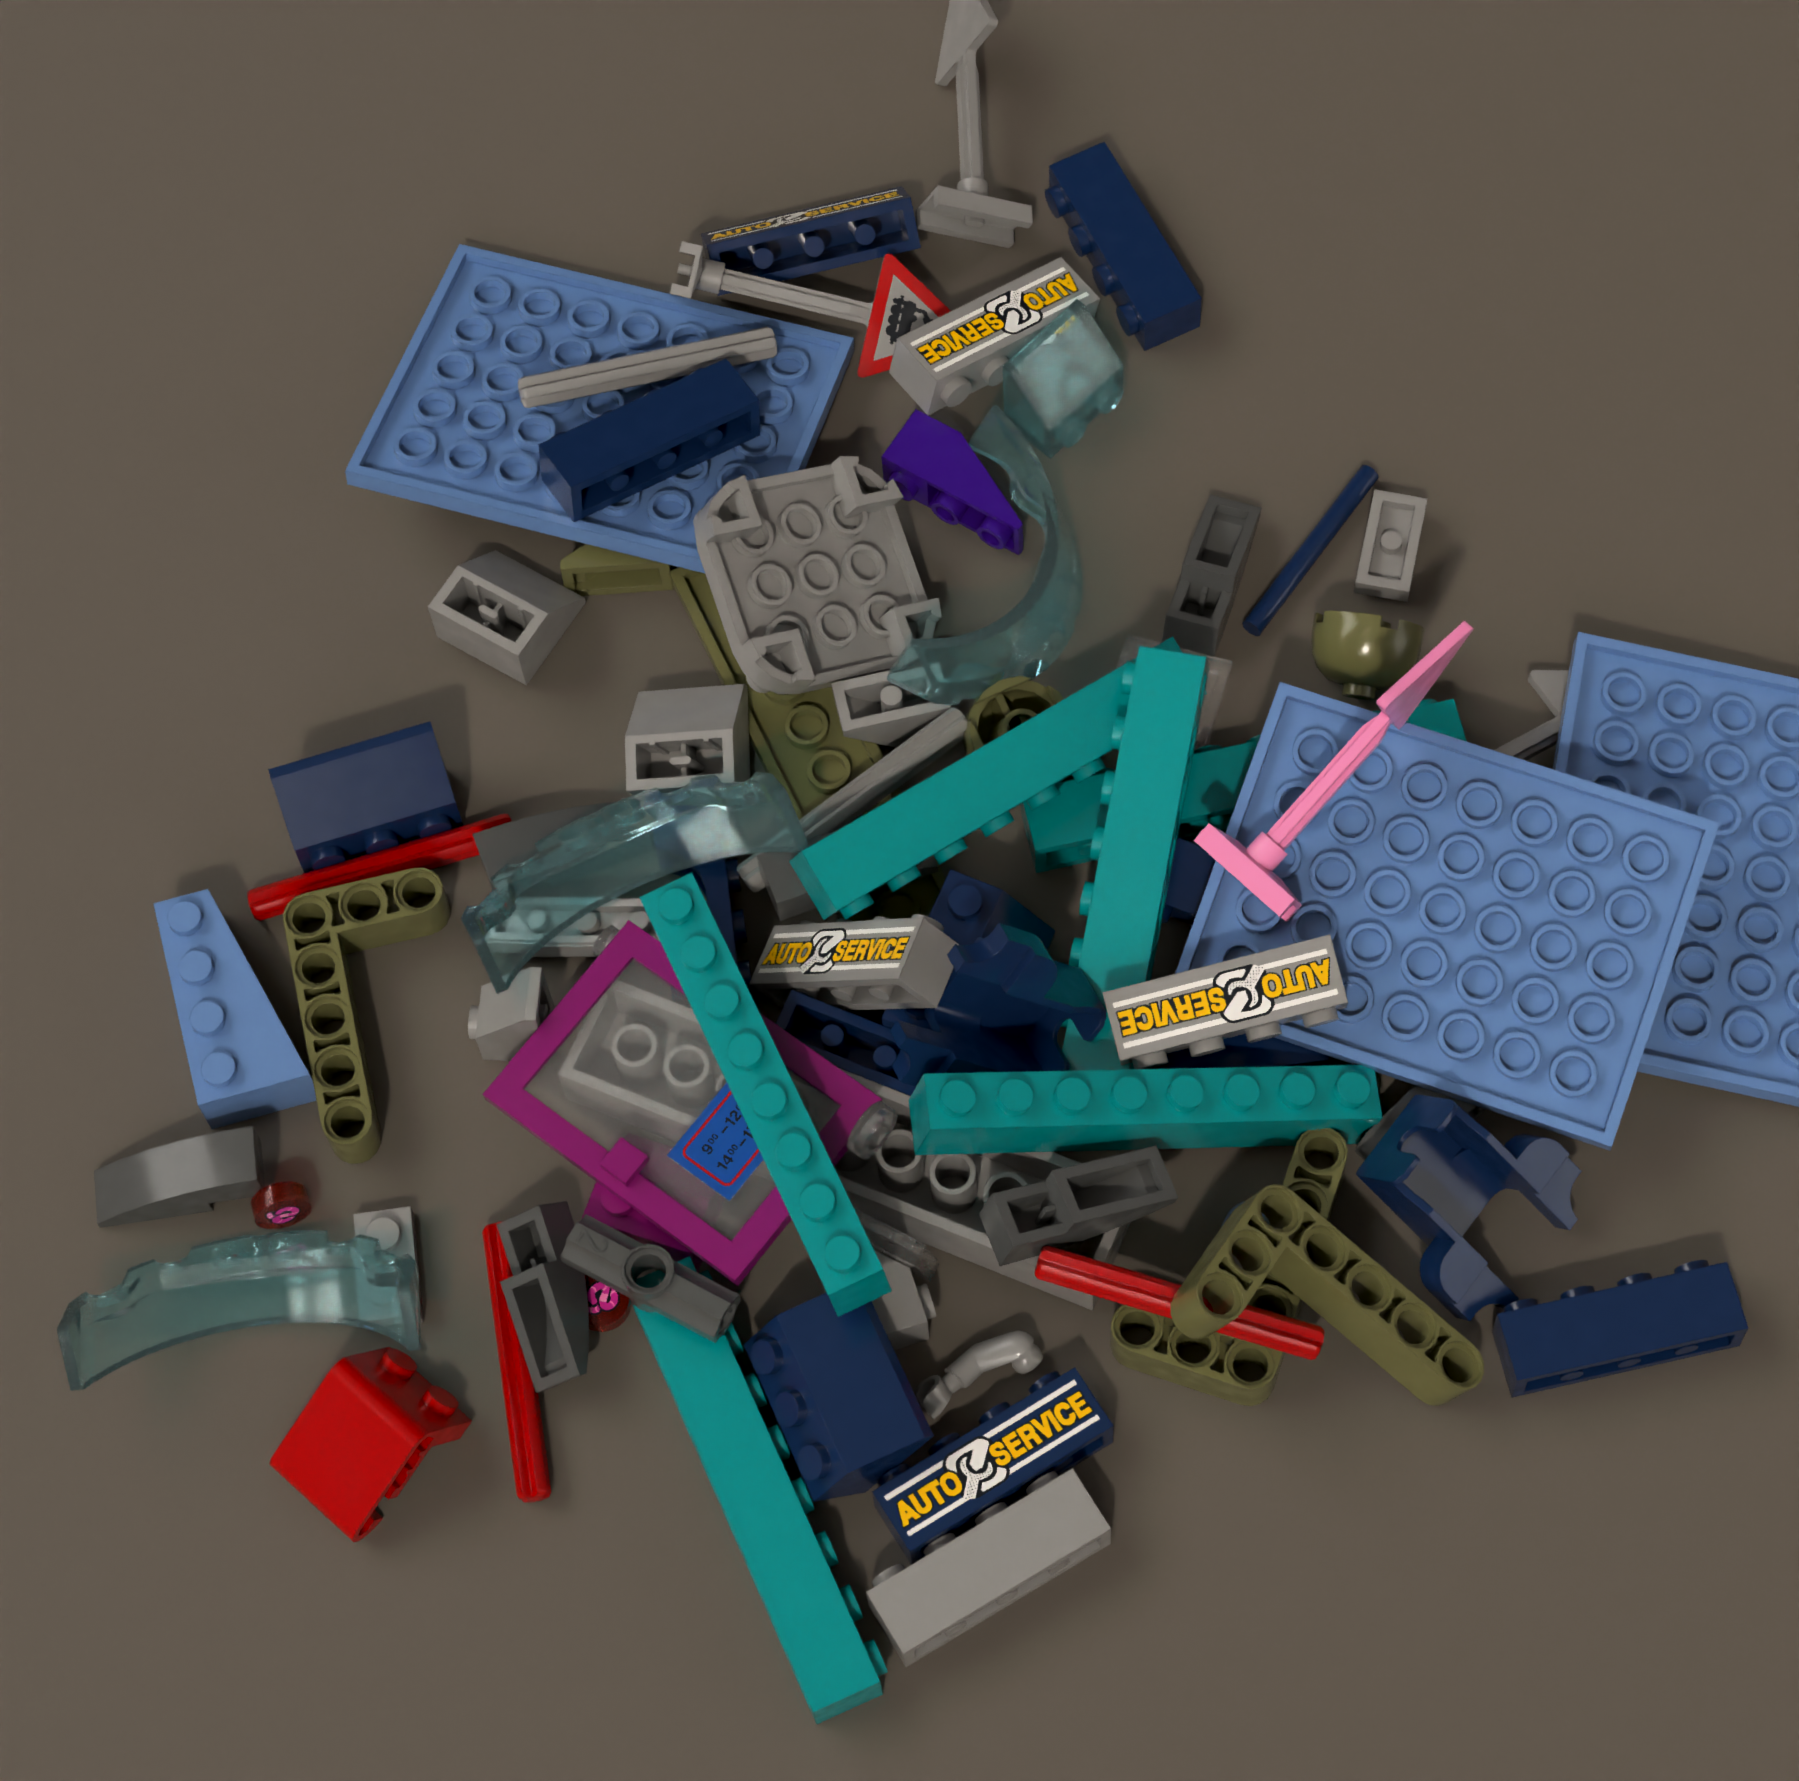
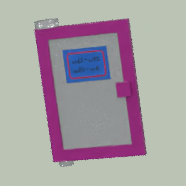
[482,920,898,1286]

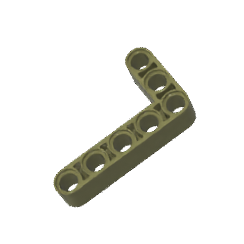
[283,868,451,1164]
[1110,1128,1348,1406]
[1170,1184,1484,1406]

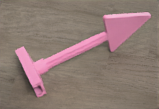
[1194,621,1474,922]

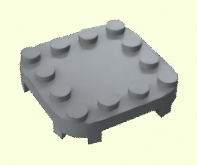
[693,456,942,694]

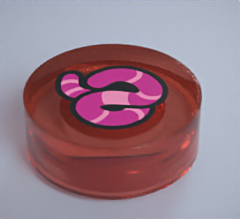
[250,1181,312,1229]
[585,1275,632,1332]

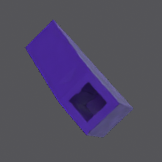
[881,409,1023,555]

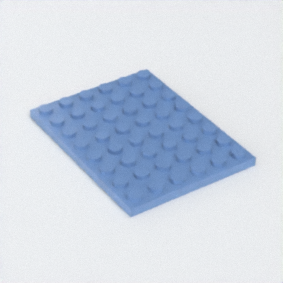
[345,244,854,573]
[1553,632,1799,1107]
[1175,682,1720,1151]

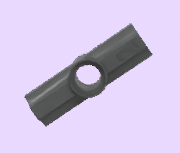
[560,1214,741,1343]

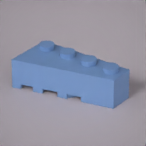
[153,889,317,1129]

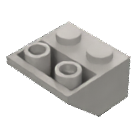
[428,550,586,686]
[625,684,751,801]

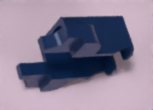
[890,923,1106,1087]
[1356,1094,1582,1321]

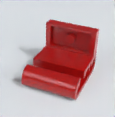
[269,1347,472,1542]

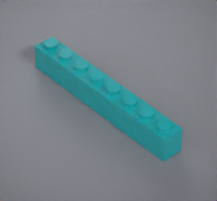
[789,636,1207,920]
[1060,646,1210,1071]
[1021,699,1467,873]
[639,872,892,1317]
[908,1065,1383,1155]
[631,1256,888,1725]

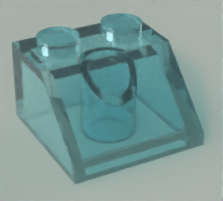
[1003,299,1124,459]

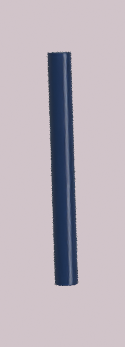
[1242,465,1379,636]

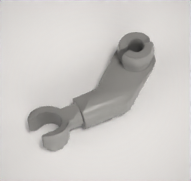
[916,1330,1043,1419]

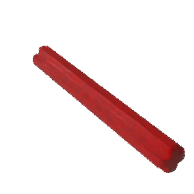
[247,813,512,921]
[482,1221,551,1503]
[1035,1246,1324,1360]

